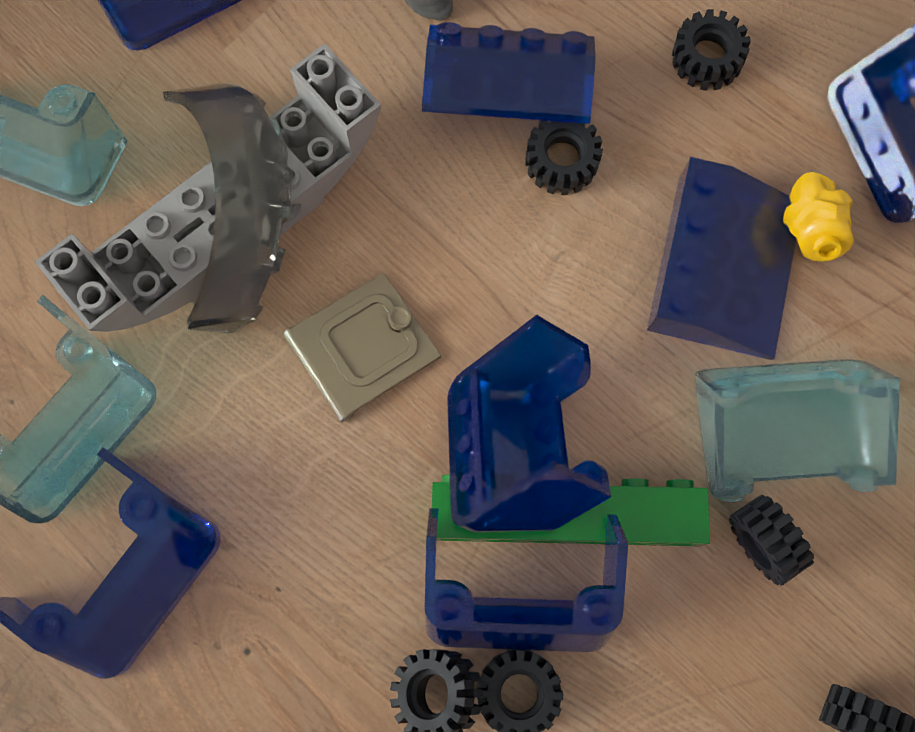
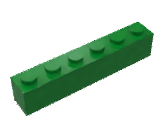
[431,474,710,547]

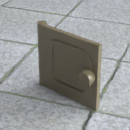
[283,272,441,422]

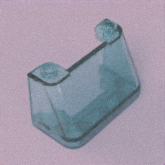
[0,84,128,206]
[695,359,900,502]

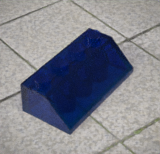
[422,22,596,124]

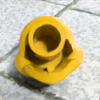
[783,172,854,262]

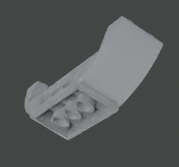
[34,43,381,332]

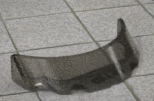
[163,83,291,333]

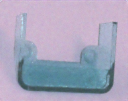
[0,295,156,524]

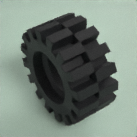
[672,9,751,91]
[525,112,603,195]
[729,495,814,586]
[390,649,483,732]
[477,649,563,732]
[819,684,915,732]

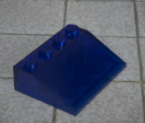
[647,157,796,360]

